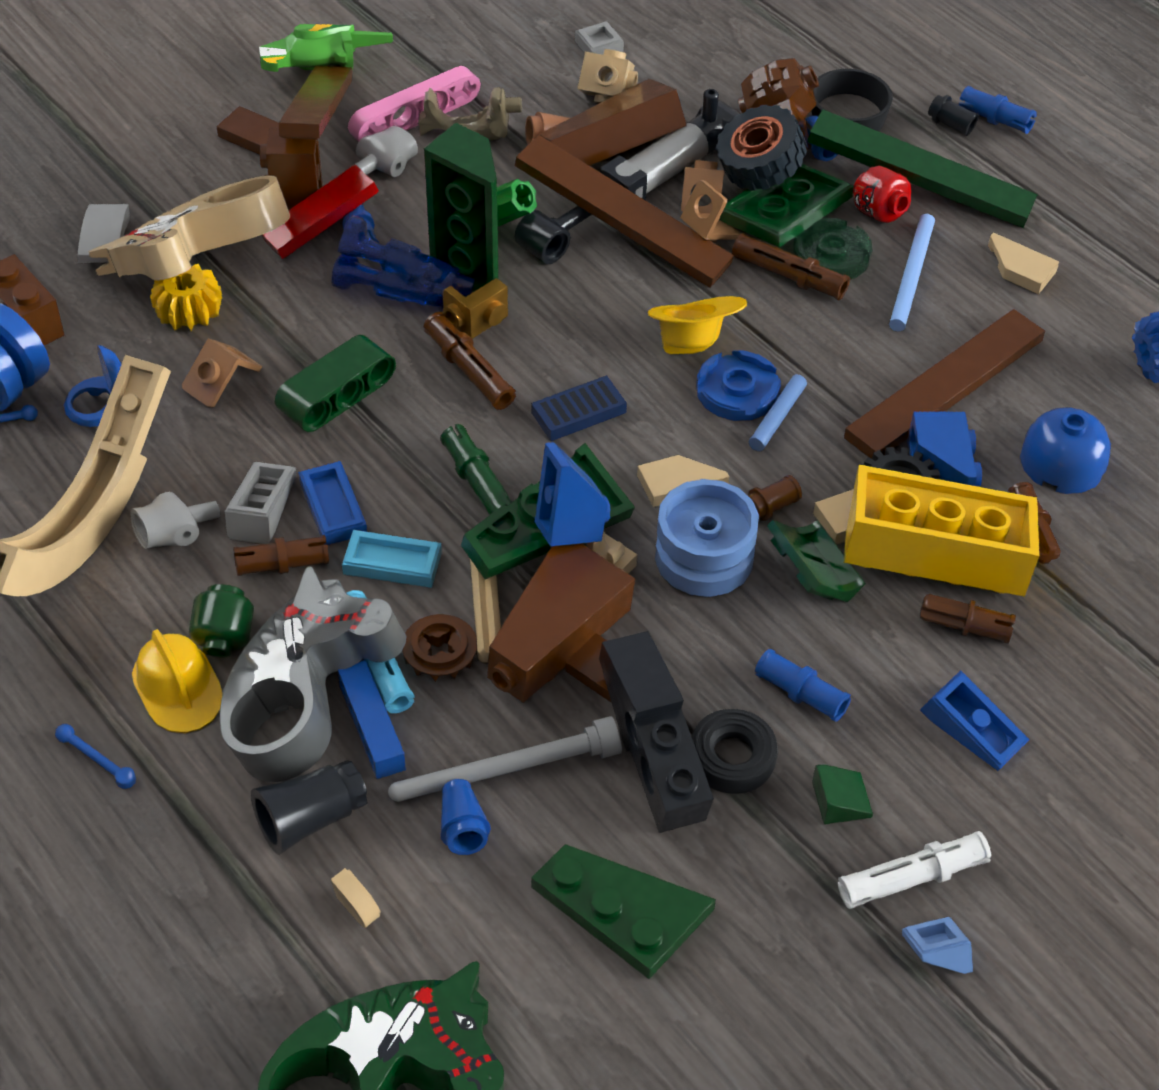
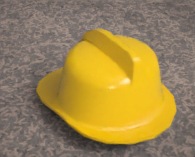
[648,296,747,354]
[132,629,223,733]

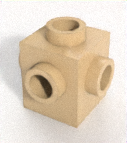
[578,49,638,103]

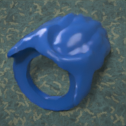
[64,345,122,427]

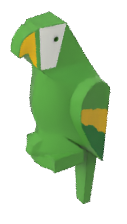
[259,24,393,72]

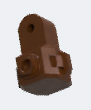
[738,58,819,150]

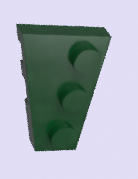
[531,844,716,979]

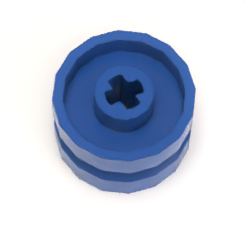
[0,303,50,412]

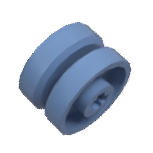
[655,479,759,597]

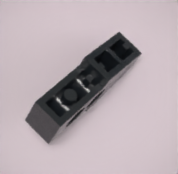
[599,631,714,833]

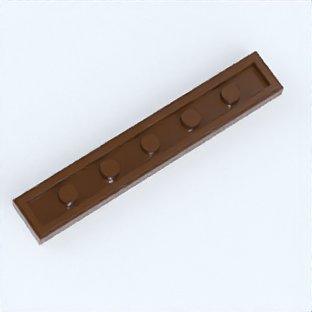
[279,66,352,140]
[515,135,734,288]
[844,309,1045,459]

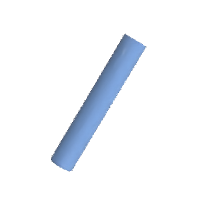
[749,374,807,451]

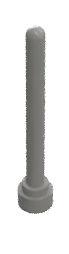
[388,716,622,802]

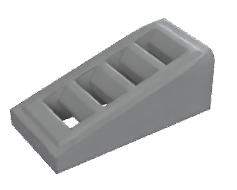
[225,462,297,544]

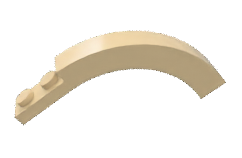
[0,355,171,596]

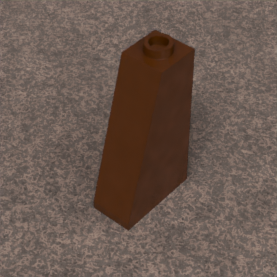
[539,79,687,166]
[487,543,635,703]

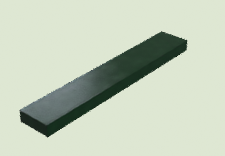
[807,109,1038,228]

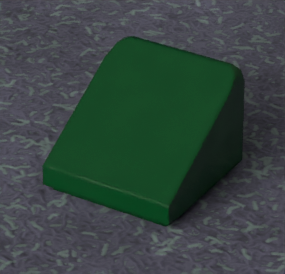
[812,765,873,824]

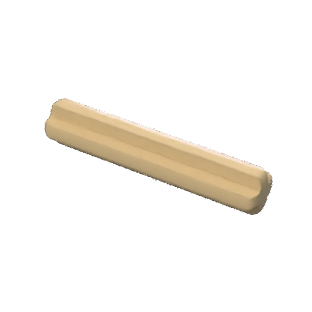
[470,559,501,663]

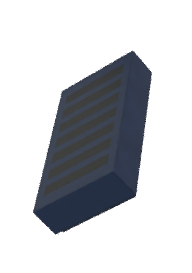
[531,375,627,441]

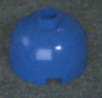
[1020,407,1111,494]

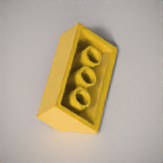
[844,465,1040,597]

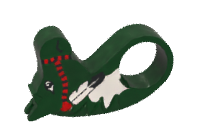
[258,961,504,1090]

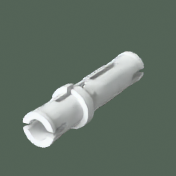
[838,831,991,909]

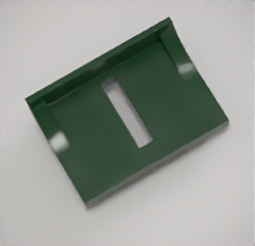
[767,520,866,602]

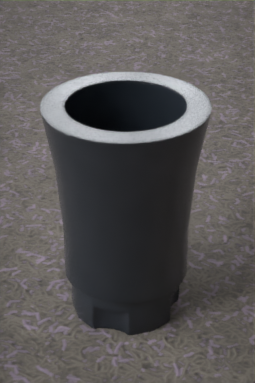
[251,760,368,855]

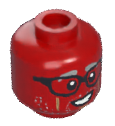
[853,166,912,223]

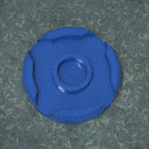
[696,350,781,421]

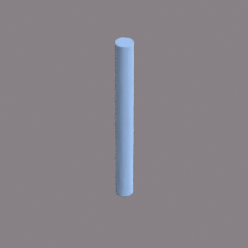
[889,214,935,331]

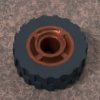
[716,105,807,191]

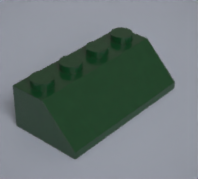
[424,122,498,295]

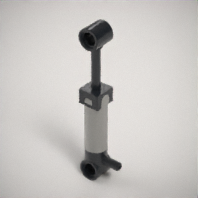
[514,89,741,264]

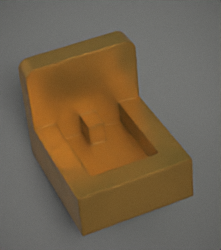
[443,278,508,339]

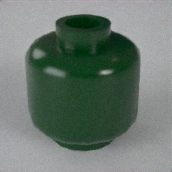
[189,584,254,658]

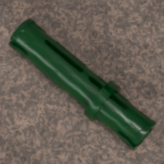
[440,424,513,515]

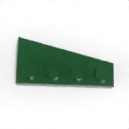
[461,443,635,580]

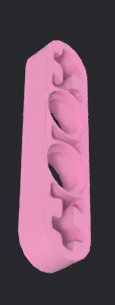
[348,66,481,142]

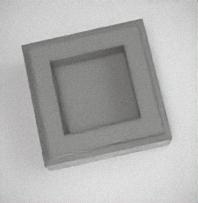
[575,21,624,55]

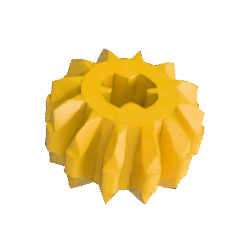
[150,263,222,331]

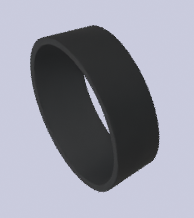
[811,69,893,131]

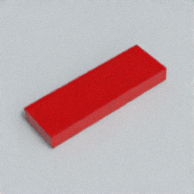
[261,164,379,259]

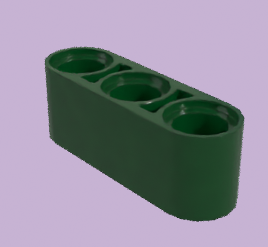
[275,335,396,432]

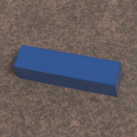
[337,660,406,779]

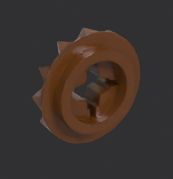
[402,614,477,682]

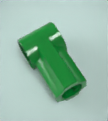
[497,178,537,227]

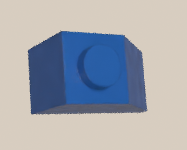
[535,442,610,546]

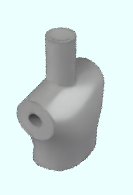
[352,126,418,177]
[131,492,220,549]

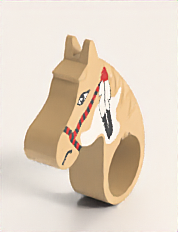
[88,176,290,280]

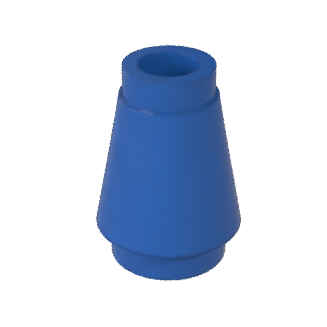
[441,779,491,855]

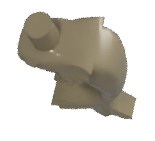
[418,87,522,141]

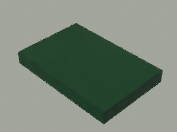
[719,164,853,247]

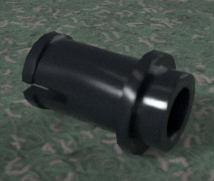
[928,95,979,136]

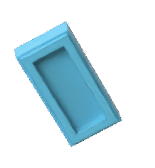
[342,530,442,588]

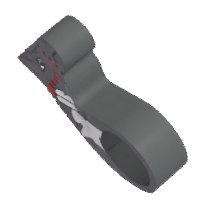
[220,566,407,782]

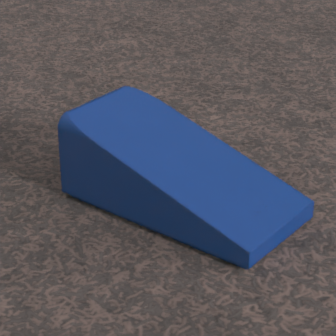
[920,670,1030,771]

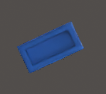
[298,461,367,545]

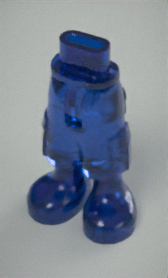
[331,215,475,308]

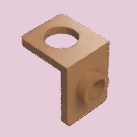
[681,160,725,213]
[680,180,741,242]
[182,338,262,408]

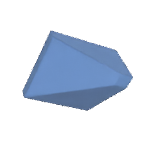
[902,917,973,974]

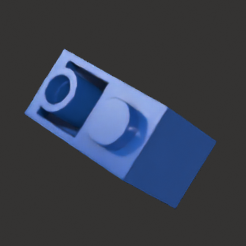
[907,412,982,487]

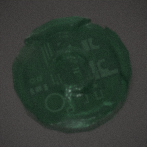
[792,218,873,280]

